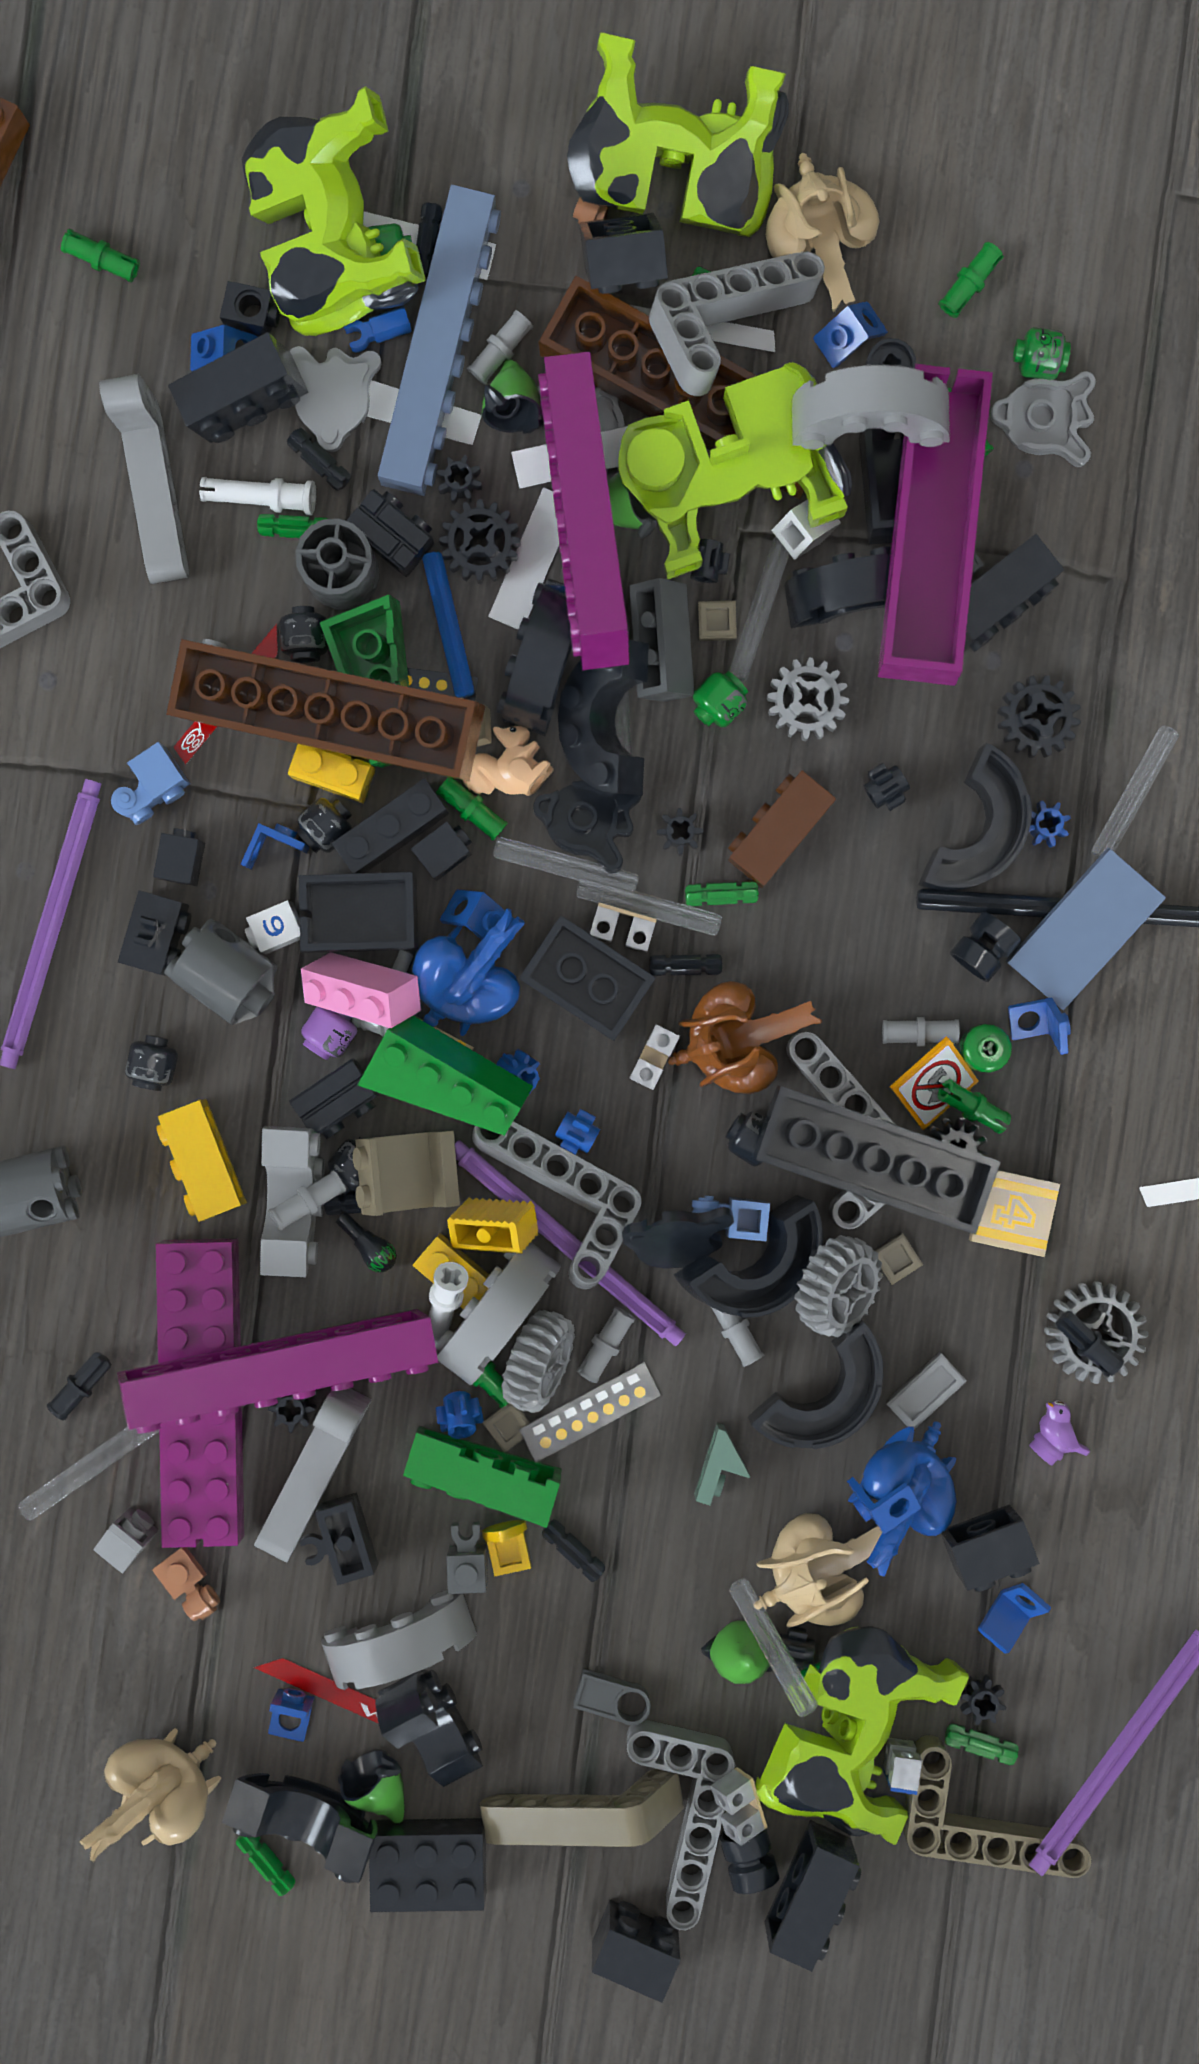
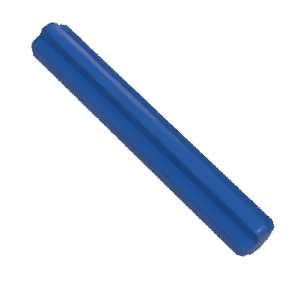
[422,552,475,698]

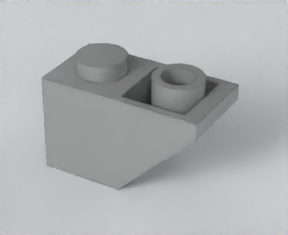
[93,1507,159,1574]

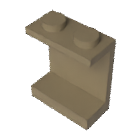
[353,1131,460,1216]

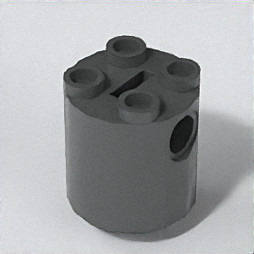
[295,518,380,610]
[164,918,277,1025]
[0,1146,82,1237]

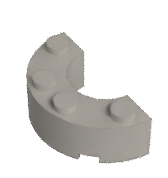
[792,365,950,449]
[260,1126,325,1277]
[435,1242,561,1386]
[321,1590,477,1690]

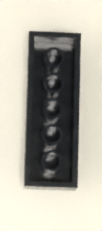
[752,1085,1001,1235]

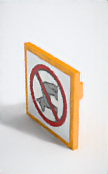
[890,1036,979,1130]

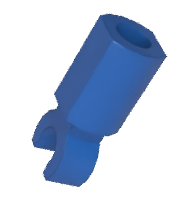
[344,306,412,353]

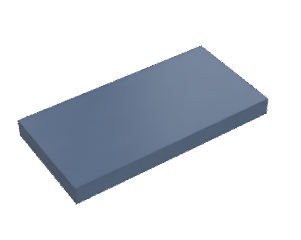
[1006,848,1166,1010]

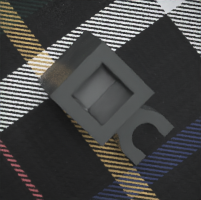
[446,1522,488,1594]

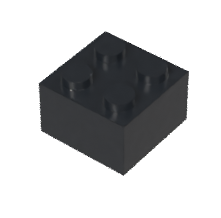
[941,1505,1040,1592]
[592,1900,681,2003]

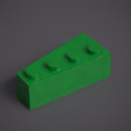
[320,595,409,768]
[358,1016,533,1136]
[403,1426,562,1528]

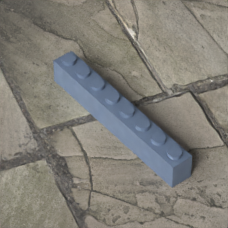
[377,184,501,496]

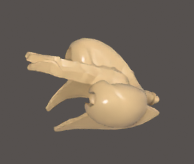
[766,153,879,312]
[754,1513,882,1627]
[80,1728,221,1862]

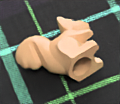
[463,726,554,796]

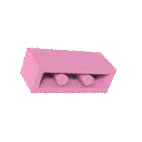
[301,952,421,1028]

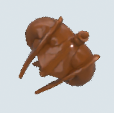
[668,981,822,1094]

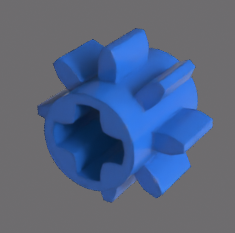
[1029,801,1071,848]
[496,1049,540,1094]
[555,1108,601,1155]
[435,1391,484,1439]

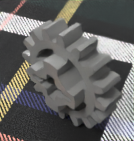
[766,657,849,741]

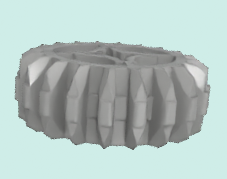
[794,1235,883,1338]
[1044,1281,1149,1384]
[502,1310,575,1413]

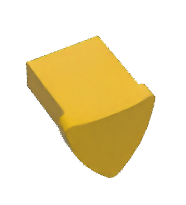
[481,1520,532,1577]

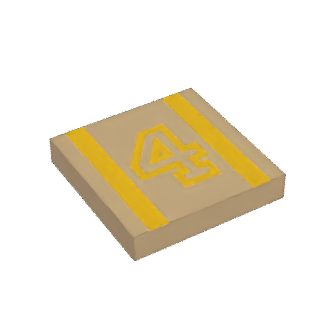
[969,1170,1060,1257]

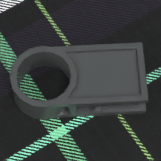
[573,1668,651,1725]

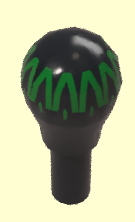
[336,1212,397,1273]

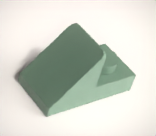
[694,1423,750,1506]

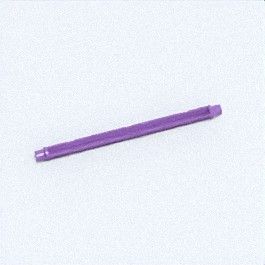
[0,779,102,1069]
[455,1140,686,1346]
[1029,1629,1199,1877]

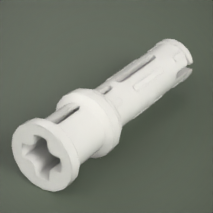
[199,477,316,515]
[429,1262,469,1345]

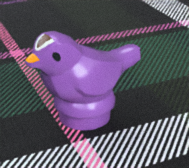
[1029,1400,1090,1466]

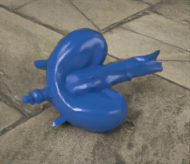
[412,908,525,1036]
[848,1421,957,1577]

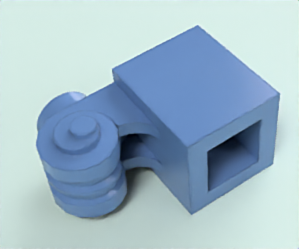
[111,742,190,825]
[692,1195,770,1241]

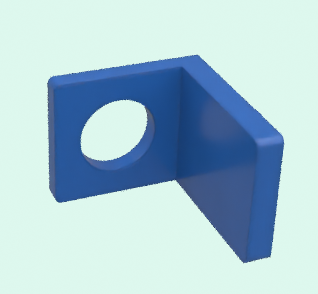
[813,302,888,368]
[190,325,258,371]
[241,823,310,870]
[440,889,515,940]
[1008,997,1071,1055]
[847,1477,921,1534]
[978,1583,1051,1654]
[268,1688,315,1742]

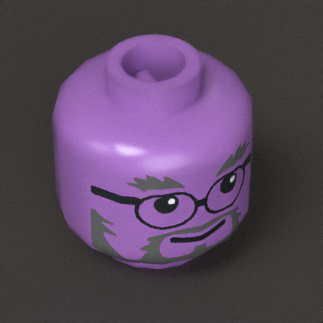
[301,1007,358,1060]

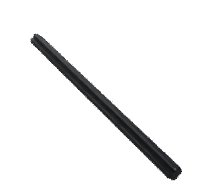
[916,889,1199,927]

